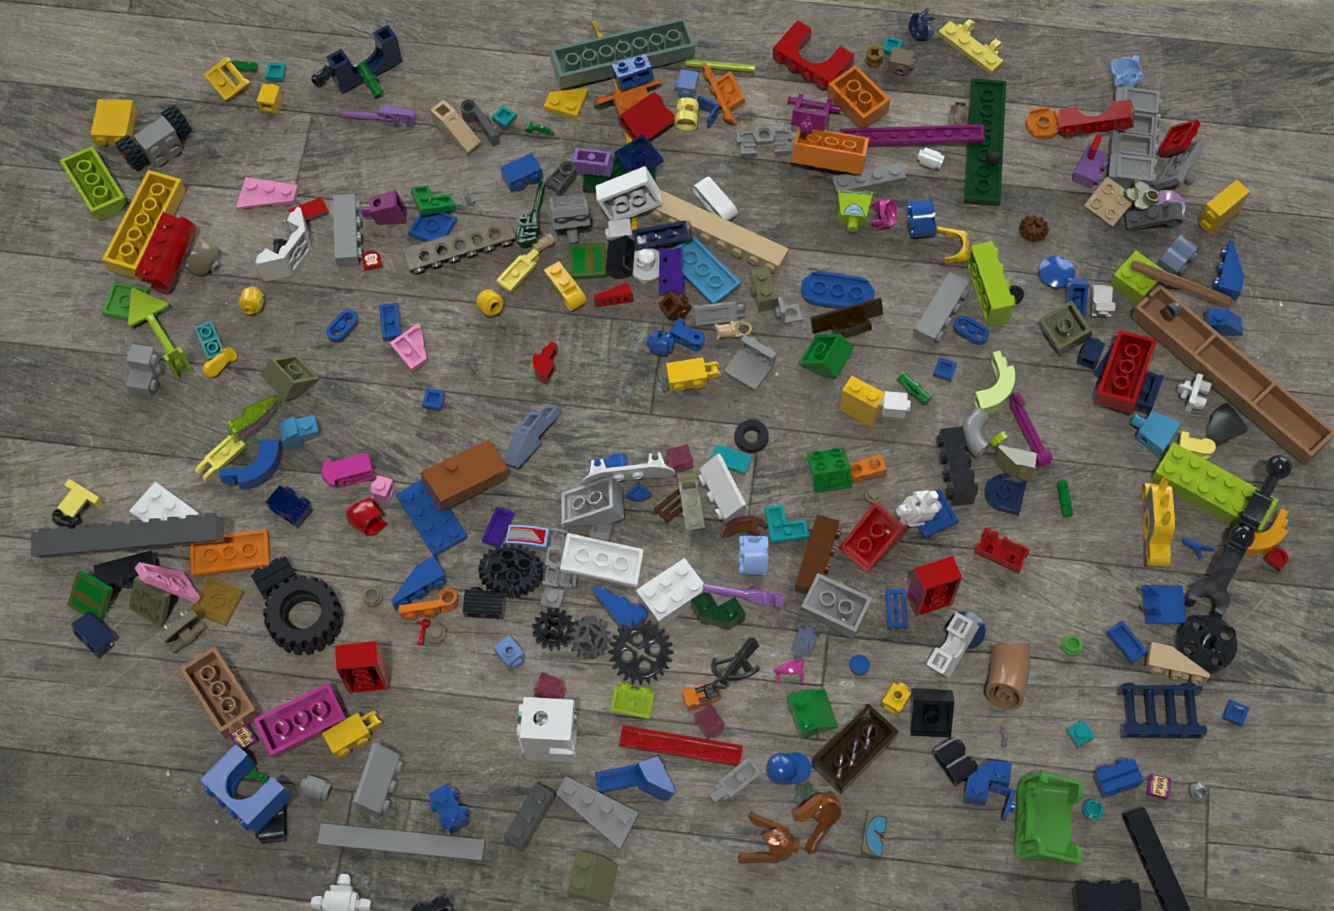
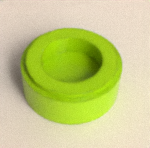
[989,431,1009,448]

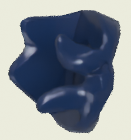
[908,8,935,40]

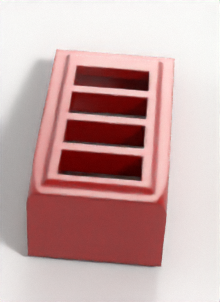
[593,283,633,307]

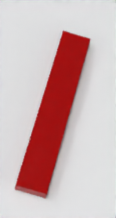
[619,726,743,766]

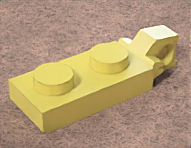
[496,248,540,294]

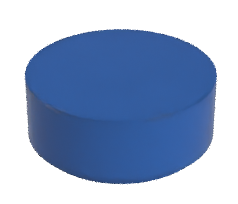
[849,655,870,676]

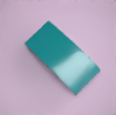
[194,320,223,360]

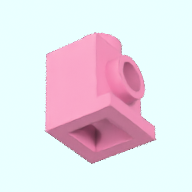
[370,476,396,505]

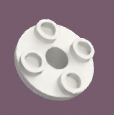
[631,248,659,284]

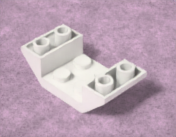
[255,207,312,282]

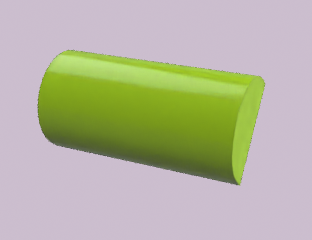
[59,146,125,219]

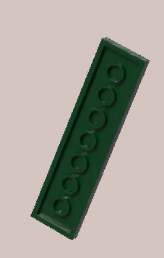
[964,78,1006,206]

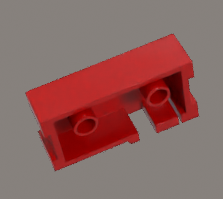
[974,527,1030,574]

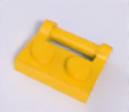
[203,57,251,103]

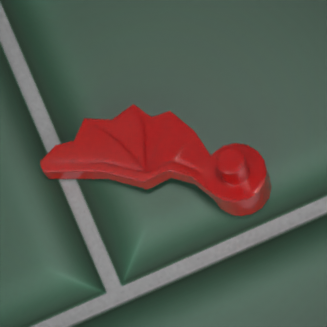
[417,619,430,646]

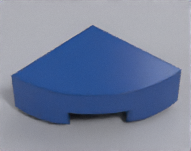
[625,482,652,502]

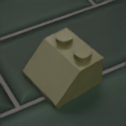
[261,354,320,400]
[567,851,618,906]

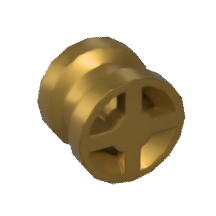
[865,45,884,68]

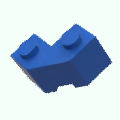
[963,760,1012,806]

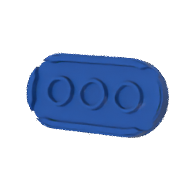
[801,271,875,309]

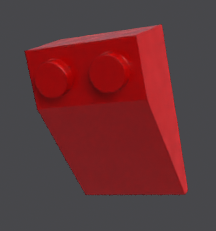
[838,502,910,573]

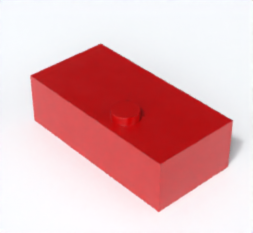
[1096,330,1157,414]
[907,556,962,617]
[335,641,389,694]

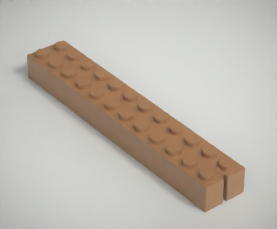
[1131,284,1334,466]

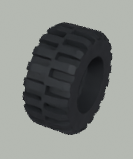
[263,575,343,655]

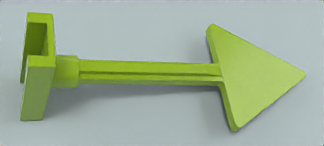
[128,288,193,380]

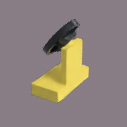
[52,479,105,528]

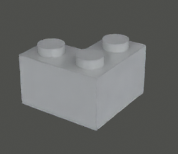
[126,344,164,397]

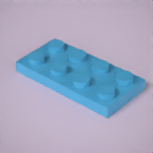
[674,234,741,304]

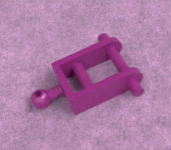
[787,94,841,134]

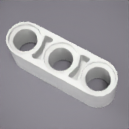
[692,177,738,221]

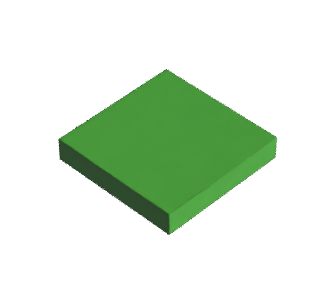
[102,282,150,321]

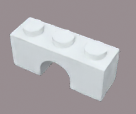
[926,612,979,678]

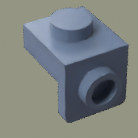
[790,624,820,658]

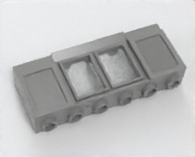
[1107,86,1162,189]

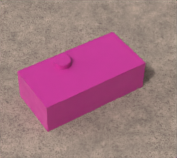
[254,682,346,759]

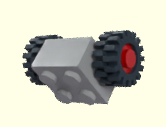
[115,104,192,170]

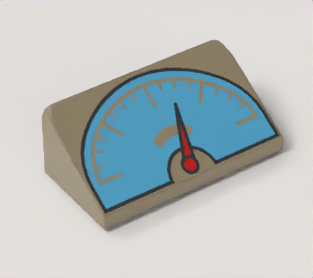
[860,811,888,859]

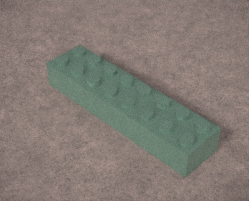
[550,17,695,89]

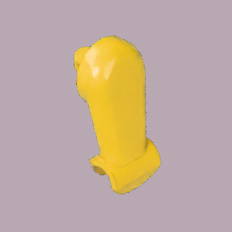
[203,347,237,378]

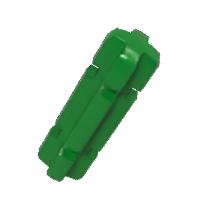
[225,59,258,73]
[1057,480,1074,517]

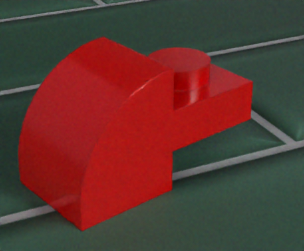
[532,341,558,385]

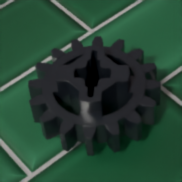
[532,607,575,651]

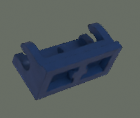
[1135,371,1164,415]
[71,611,115,659]

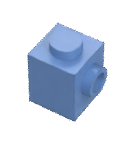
[674,70,698,99]
[493,635,525,671]

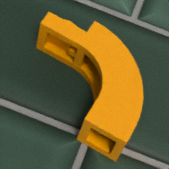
[1226,508,1288,557]

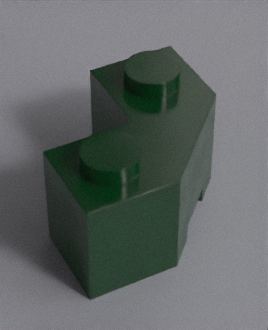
[691,592,746,630]

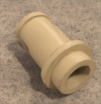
[531,233,555,252]

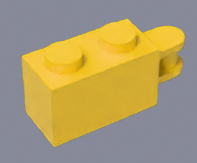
[666,357,721,392]
[322,711,383,759]

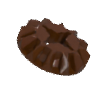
[1019,215,1049,242]

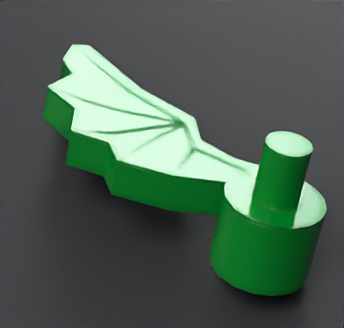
[245,767,270,783]

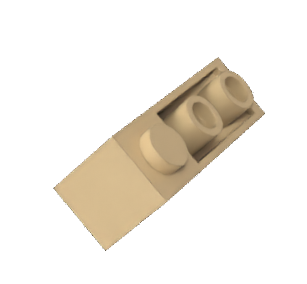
[430,100,481,154]
[1144,642,1210,685]

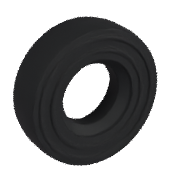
[734,419,769,454]

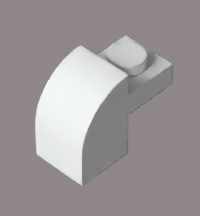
[1090,285,1115,317]

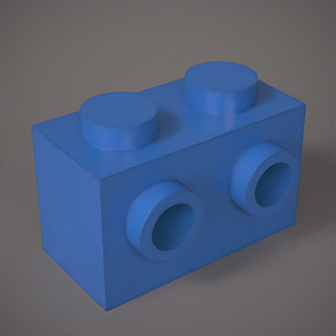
[612,54,654,91]
[428,784,469,835]

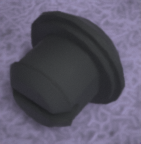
[986,151,1002,167]

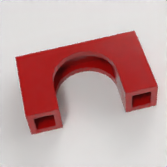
[772,20,855,92]

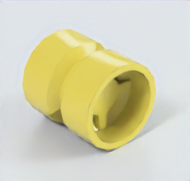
[674,97,699,131]

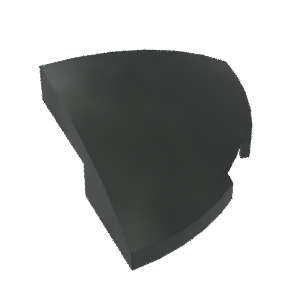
[1206,403,1248,447]

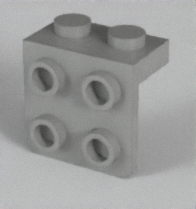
[725,335,776,390]

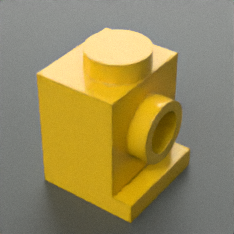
[880,683,911,717]

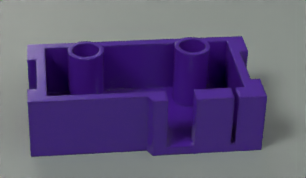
[659,247,685,296]

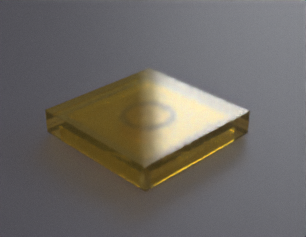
[190,576,245,626]

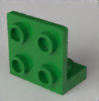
[807,448,852,493]

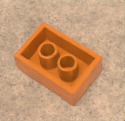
[827,65,891,128]

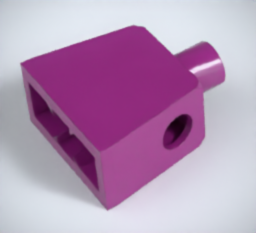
[361,190,407,225]

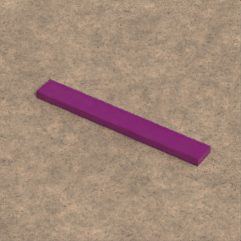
[840,124,984,146]

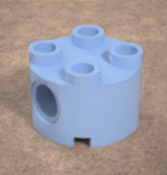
[738,536,768,575]

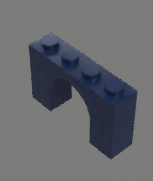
[326,25,403,93]

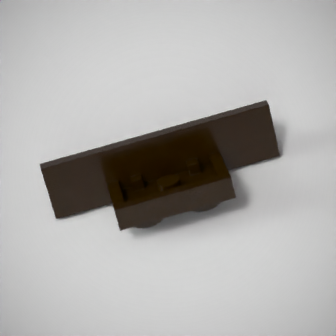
[810,297,883,338]

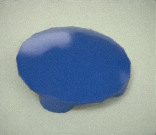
[1038,255,1075,290]

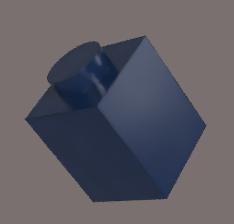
[1077,337,1106,370]

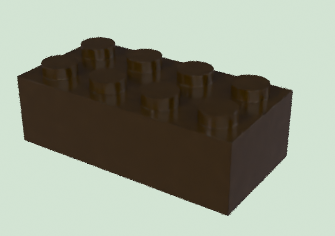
[811,704,899,794]

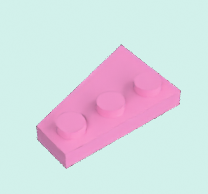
[236,177,299,211]
[135,562,200,603]

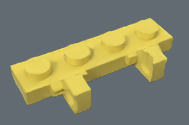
[938,19,1003,75]

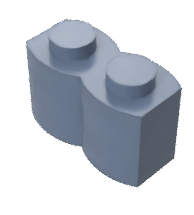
[1157,235,1199,276]

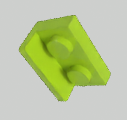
[610,682,656,719]

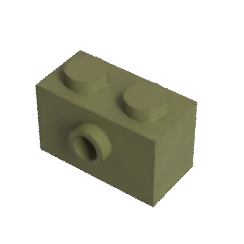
[750,266,777,312]

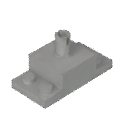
[549,193,590,243]

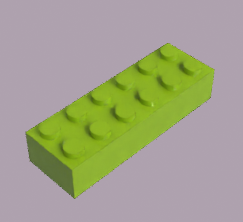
[1151,442,1278,533]

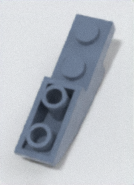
[504,405,561,468]

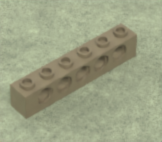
[403,217,515,274]

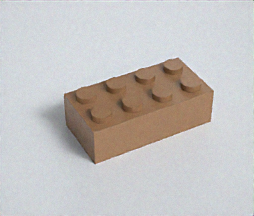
[179,646,260,739]

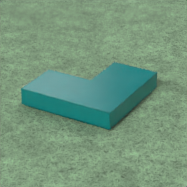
[710,444,752,475]
[764,504,809,545]

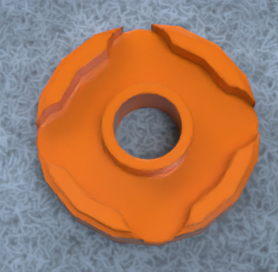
[1025,107,1060,140]

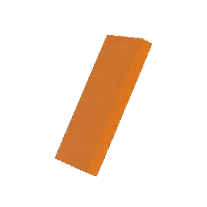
[190,529,270,578]

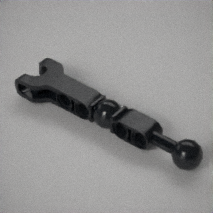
[1184,455,1292,619]

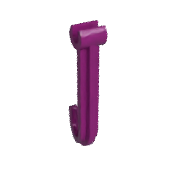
[1010,392,1053,468]

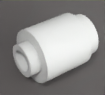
[917,147,945,170]

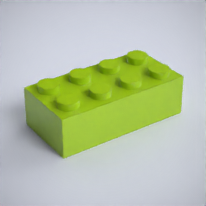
[966,241,1015,327]

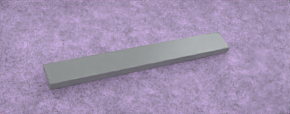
[317,823,485,862]

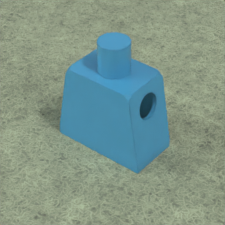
[1130,412,1181,458]

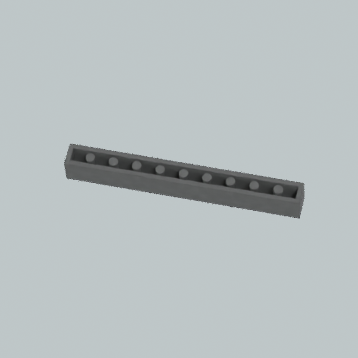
[31,513,224,558]

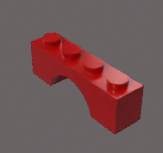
[1058,99,1134,137]

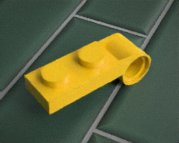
[544,262,587,312]

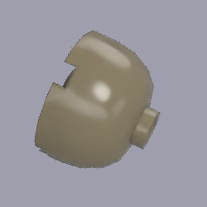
[184,238,219,276]

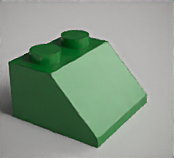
[798,334,854,377]
[787,689,839,740]

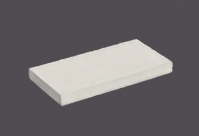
[559,533,644,588]

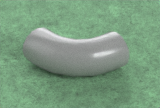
[963,407,989,459]

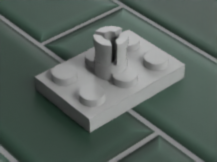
[1153,139,1206,191]

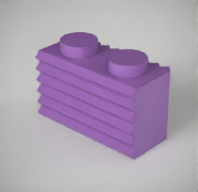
[1072,145,1109,189]
[572,148,614,178]

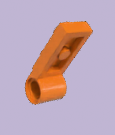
[398,588,459,621]

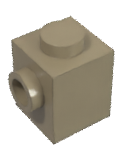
[888,47,916,76]

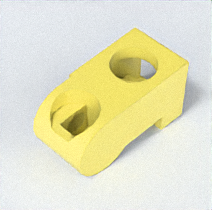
[1177,431,1216,460]

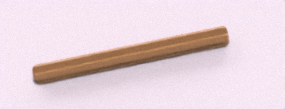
[1131,260,1232,307]

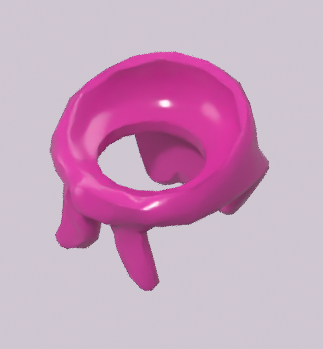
[870,199,897,230]
[774,659,804,686]

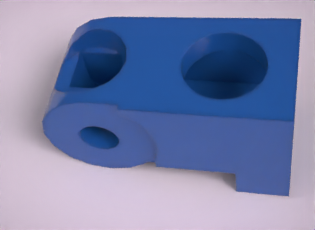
[670,317,705,351]

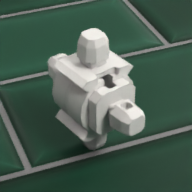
[896,490,942,527]
[311,874,371,911]

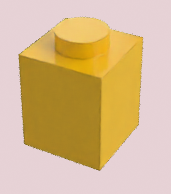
[257,84,283,114]

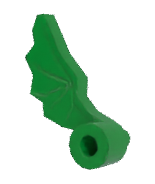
[525,121,554,136]

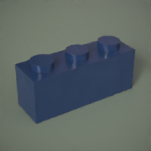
[633,220,693,249]

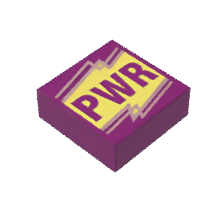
[230,724,258,751]
[1146,774,1171,800]

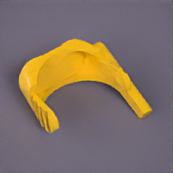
[936,226,969,263]

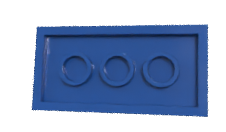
[395,480,468,557]

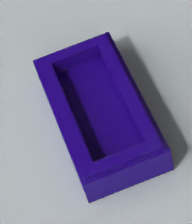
[482,506,515,548]

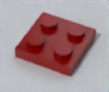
[1157,119,1201,157]

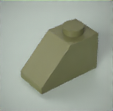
[995,445,1037,482]

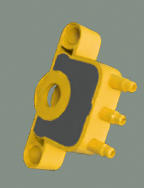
[1142,477,1175,567]

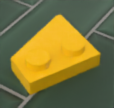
[544,88,589,119]

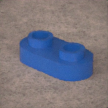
[326,309,358,342]
[954,315,989,345]

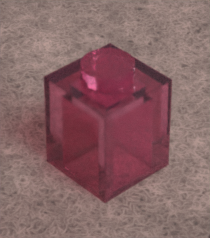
[663,444,693,473]
[534,672,567,699]
[694,704,724,740]

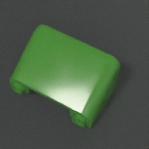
[1015,771,1083,865]

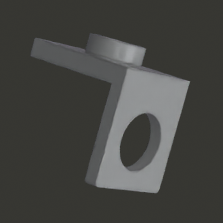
[774,297,803,325]

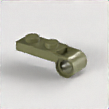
[677,472,705,531]

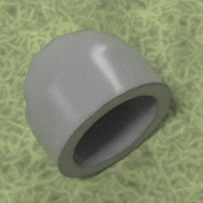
[1189,782,1208,800]

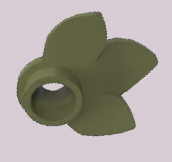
[1124,179,1159,210]

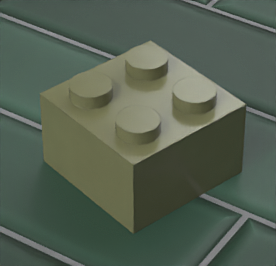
[1039,300,1092,356]

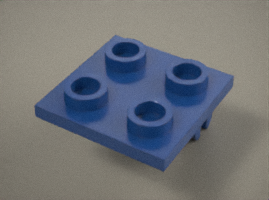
[1141,585,1186,624]

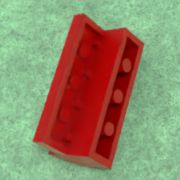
[134,212,197,296]

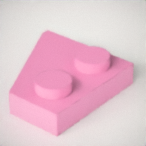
[390,323,427,372]

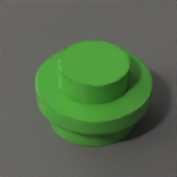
[1062,636,1082,656]

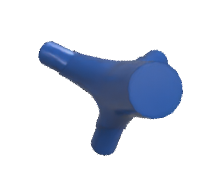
[1183,537,1215,560]

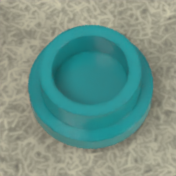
[1083,799,1104,820]

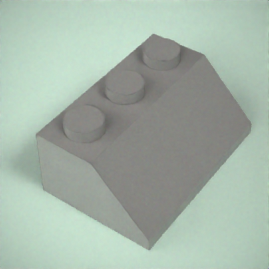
[353,743,404,818]

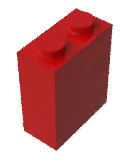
[617,91,675,147]

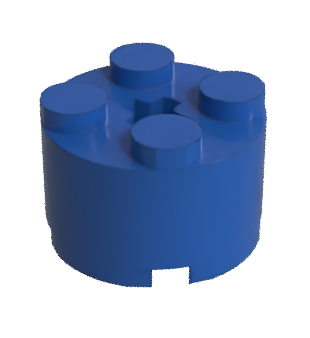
[907,199,937,238]

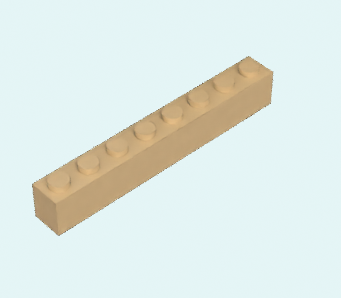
[649,190,789,275]

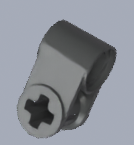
[544,161,577,196]

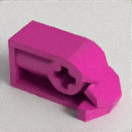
[321,453,376,487]

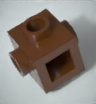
[658,291,692,320]

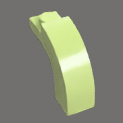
[973,351,1015,415]

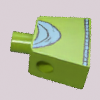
[837,189,873,233]

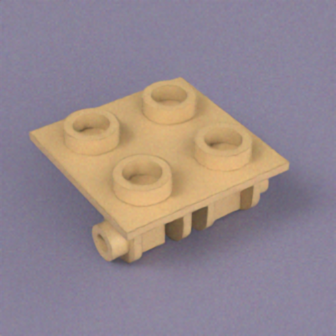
[1084,177,1133,226]

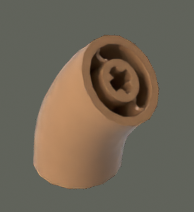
[986,643,1030,710]

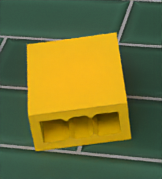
[91,99,137,146]
[1198,180,1250,235]
[839,376,885,427]

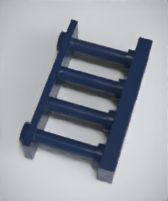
[1117,683,1207,739]

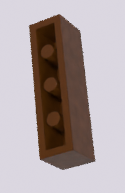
[795,514,842,595]

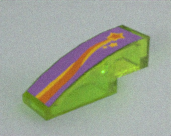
[227,395,279,444]

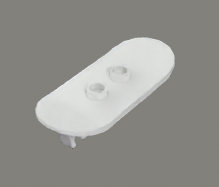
[581,452,676,485]

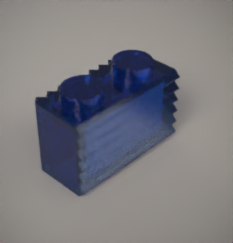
[265,485,313,528]

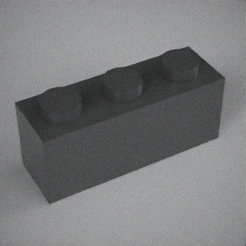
[503,783,555,852]

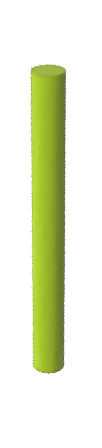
[685,60,755,72]

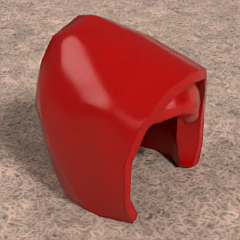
[346,497,387,536]

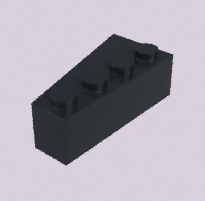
[936,426,978,506]

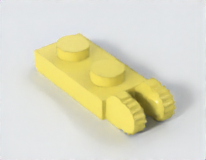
[195,433,247,482]

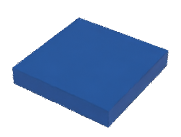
[408,212,458,249]
[917,489,959,539]

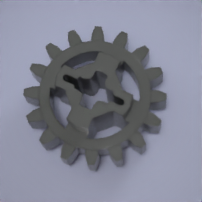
[567,616,611,660]

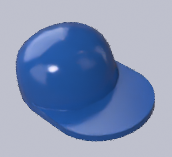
[766,752,811,785]

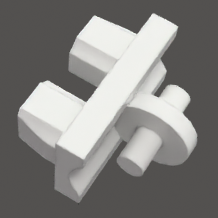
[1177,373,1212,412]

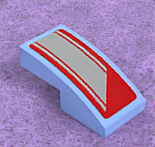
[505,525,550,549]

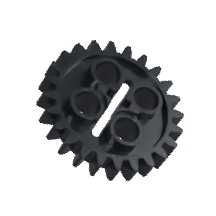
[478,543,543,598]
[608,619,673,685]

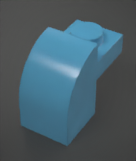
[279,415,319,451]

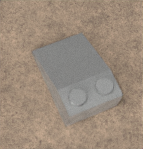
[561,476,624,526]
[801,573,872,640]

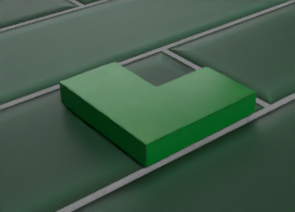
[410,185,456,216]

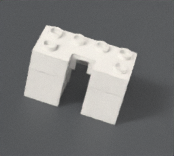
[517,697,578,763]

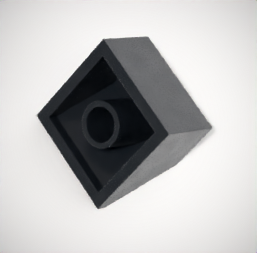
[910,688,955,738]

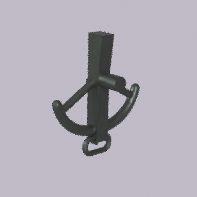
[711,637,760,689]

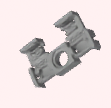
[736,125,792,158]
[540,528,583,589]

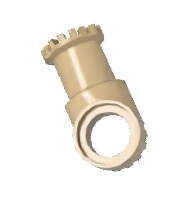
[715,320,752,341]

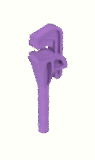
[342,104,416,128]
[702,584,785,607]

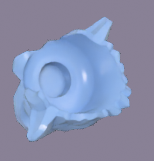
[1110,55,1144,87]

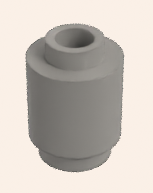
[300,775,332,801]

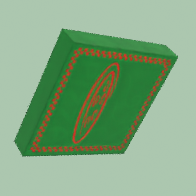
[568,242,607,280]
[67,570,113,623]

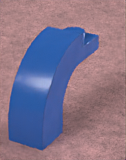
[219,439,282,490]

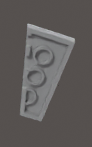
[556,776,639,850]

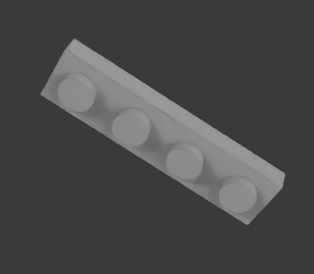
[831,162,906,196]

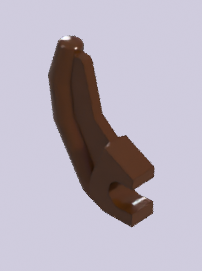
[720,515,768,538]

